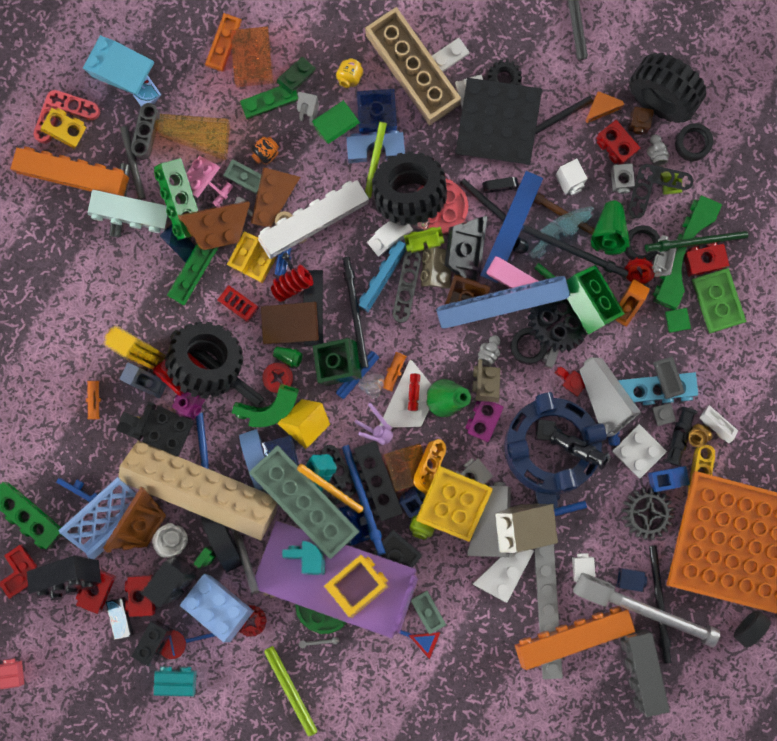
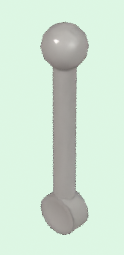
[299,637,339,648]

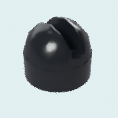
[512,237,529,254]

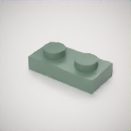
[223,159,261,195]
[411,590,446,635]

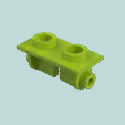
[404,227,445,253]

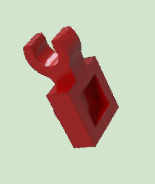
[554,366,585,397]

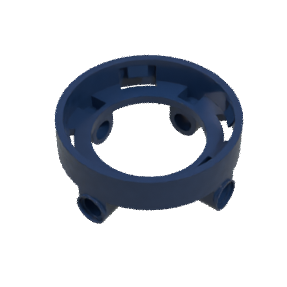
[504,392,607,495]

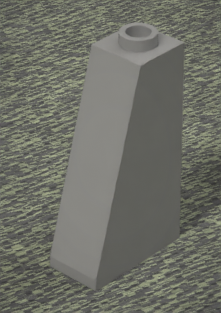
[579,357,641,437]
[468,482,511,557]

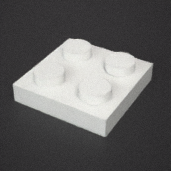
[612,424,667,479]

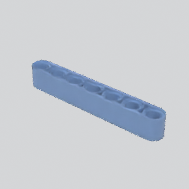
[436,276,570,328]

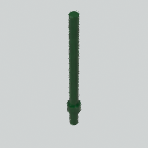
[645,231,748,252]

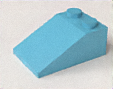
[83,35,154,95]

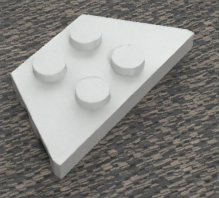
[379,360,431,428]

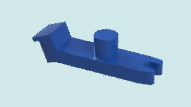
[56,478,98,502]

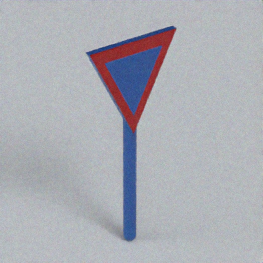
[400,630,440,659]

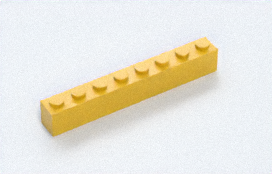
[104,326,166,370]

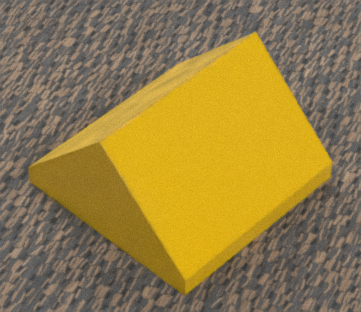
[277,399,330,449]

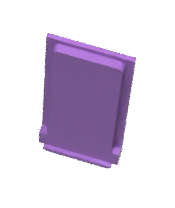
[255,521,418,639]

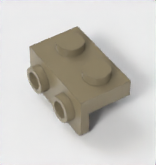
[420,247,451,289]

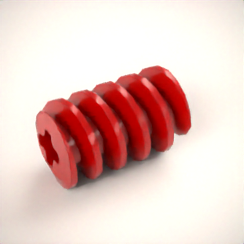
[271,265,313,302]

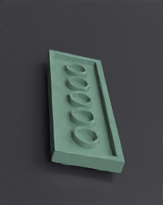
[249,445,359,559]

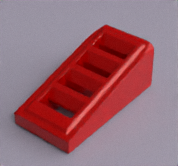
[218,285,259,323]

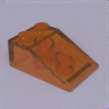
[231,26,274,87]

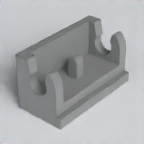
[297,92,319,126]

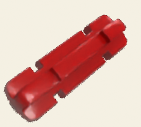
[408,373,420,411]

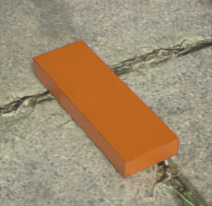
[205,13,242,72]

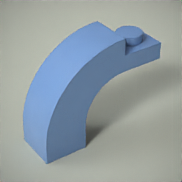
[239,429,267,493]

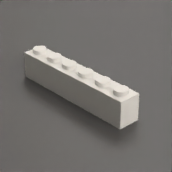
[258,180,369,259]

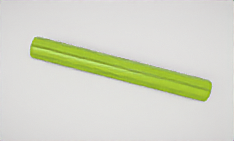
[264,646,317,736]

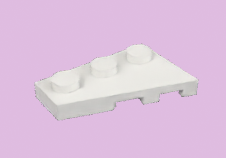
[473,550,534,603]

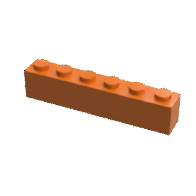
[10,146,129,196]
[515,606,635,670]

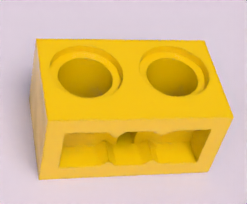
[40,108,86,149]

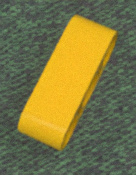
[688,445,715,492]

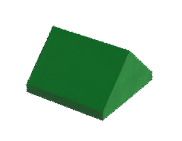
[312,100,360,144]

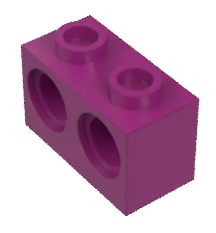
[465,401,504,443]

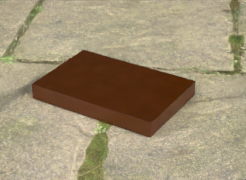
[261,302,319,344]

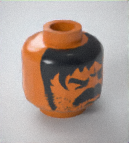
[251,137,279,165]

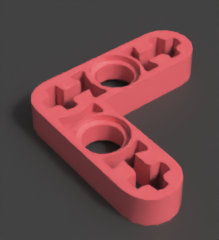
[34,90,100,144]

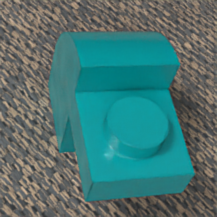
[282,541,325,575]

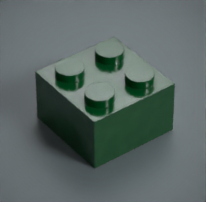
[313,338,362,386]

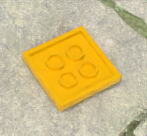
[416,466,493,542]

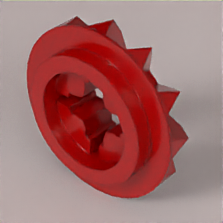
[625,257,655,284]
[262,363,293,393]
[239,605,267,637]

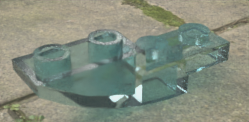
[528,206,594,259]

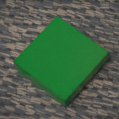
[665,308,691,333]

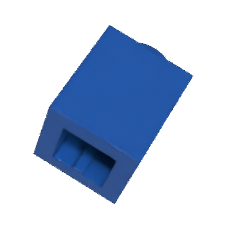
[648,466,690,492]

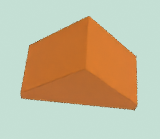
[586,91,624,123]

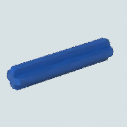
[336,351,379,399]

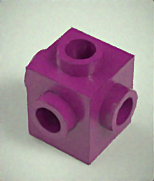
[172,392,206,419]

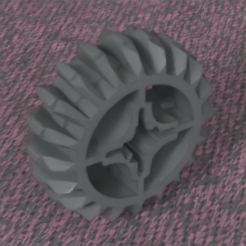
[621,487,674,540]

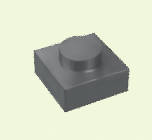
[542,347,559,369]
[651,403,676,426]

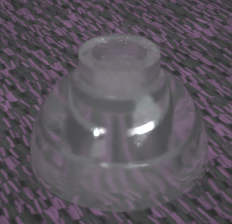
[358,373,384,398]

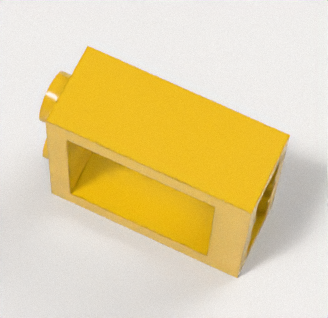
[324,555,388,618]

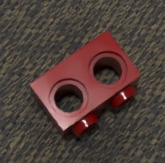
[596,120,640,165]

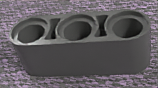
[131,103,160,160]

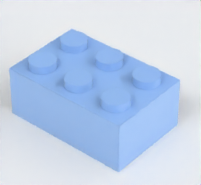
[180,574,254,642]

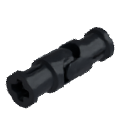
[664,406,698,467]
[550,428,610,470]

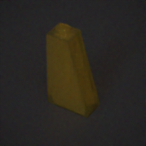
[156,114,230,160]

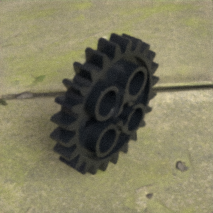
[527,298,588,353]

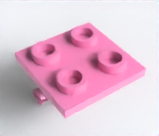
[186,156,233,207]

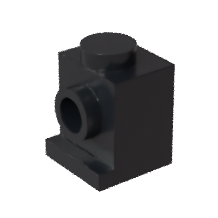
[535,420,557,441]

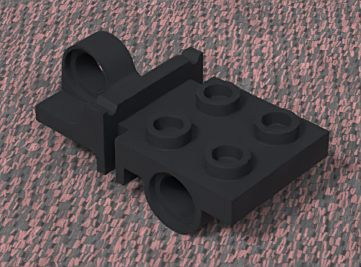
[116,402,194,457]

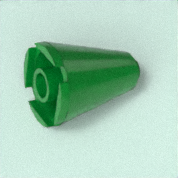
[591,200,630,255]
[426,379,471,417]

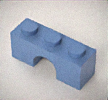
[346,130,405,163]

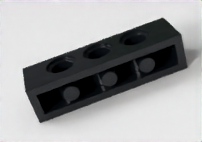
[352,441,403,522]

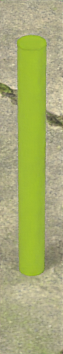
[365,122,387,198]

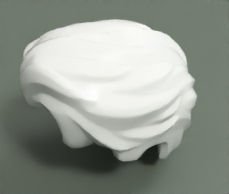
[152,523,188,558]

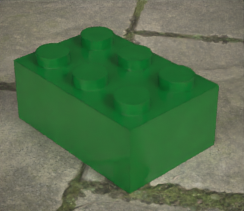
[566,265,625,335]

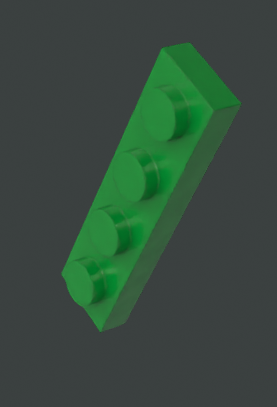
[167,244,219,306]

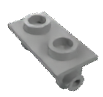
[652,236,678,277]

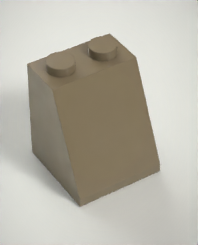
[495,504,558,553]

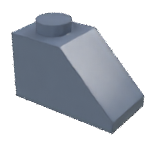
[119,362,167,399]

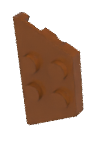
[178,201,250,250]
[103,486,166,553]

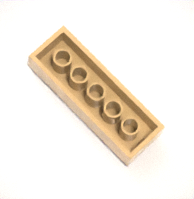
[365,7,461,126]

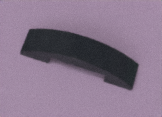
[303,270,323,346]

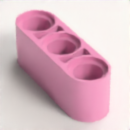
[486,256,538,288]

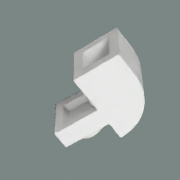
[367,221,413,257]

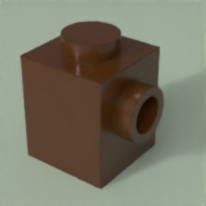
[628,107,654,135]

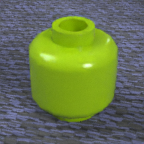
[409,514,435,540]

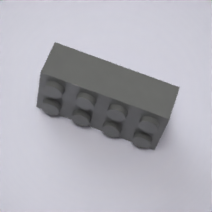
[620,628,670,717]

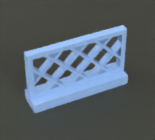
[59,477,137,559]

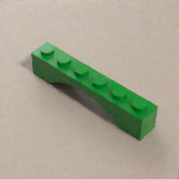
[652,195,722,310]

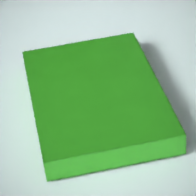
[691,268,746,334]

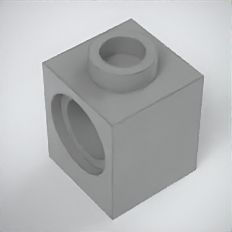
[611,164,635,194]

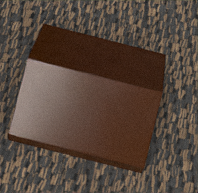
[445,274,491,321]

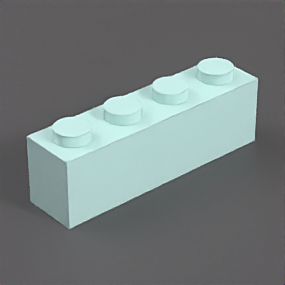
[88,190,167,233]

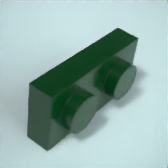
[277,57,316,94]

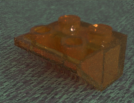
[384,443,427,492]

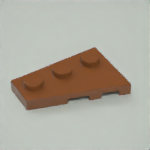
[251,168,300,228]

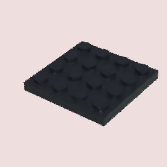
[455,77,542,165]

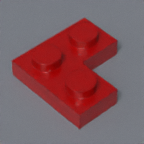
[0,544,38,599]

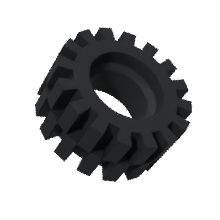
[487,59,522,85]

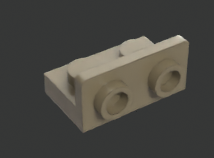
[472,359,500,403]

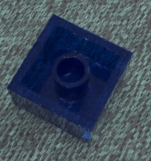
[357,89,397,134]

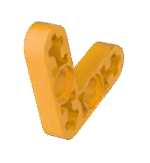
[413,439,446,495]

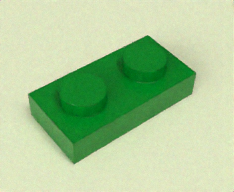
[193,546,216,569]

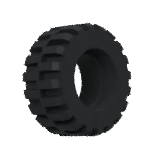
[629,53,706,123]
[372,152,447,226]
[165,321,243,398]

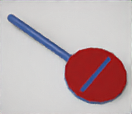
[161,630,215,659]

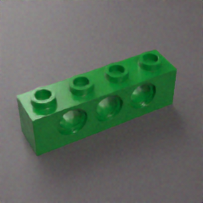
[154,158,198,240]
[0,482,62,550]

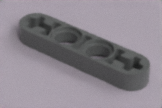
[393,251,421,323]

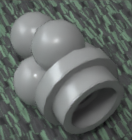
[647,134,669,166]
[478,335,500,366]

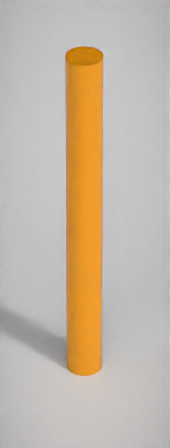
[297,464,363,513]

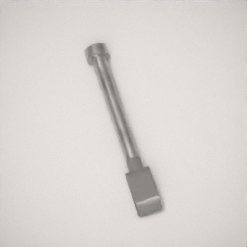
[573,573,720,647]

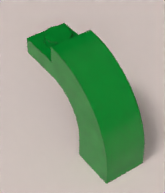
[232,384,299,427]

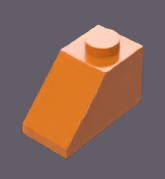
[616,279,650,327]

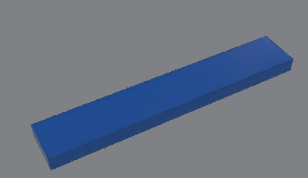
[480,171,543,284]

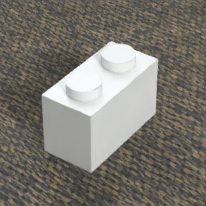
[555,159,588,196]

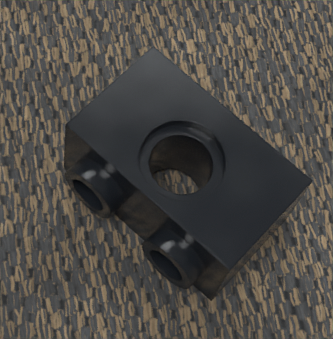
[131,620,173,666]

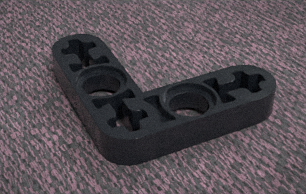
[628,164,694,218]
[320,445,356,505]

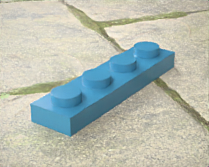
[359,241,407,312]

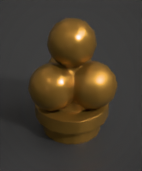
[688,424,713,447]

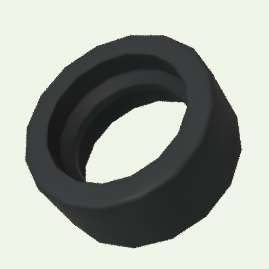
[675,123,714,162]
[625,225,660,261]
[510,327,547,365]
[734,610,771,648]

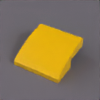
[227,231,277,283]

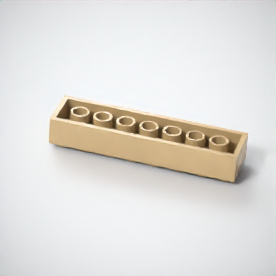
[119,440,278,540]

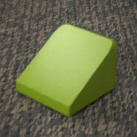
[661,172,682,195]

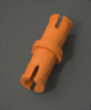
[381,352,407,391]
[86,381,101,419]

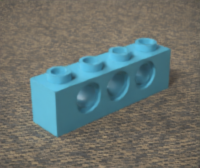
[618,372,698,405]

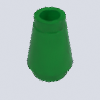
[273,346,303,368]

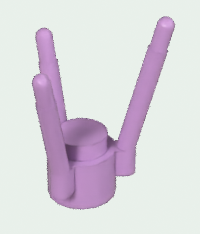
[354,403,393,445]

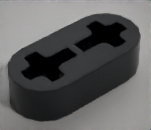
[482,177,519,193]

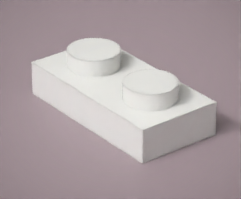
[432,38,470,72]
[700,405,738,443]

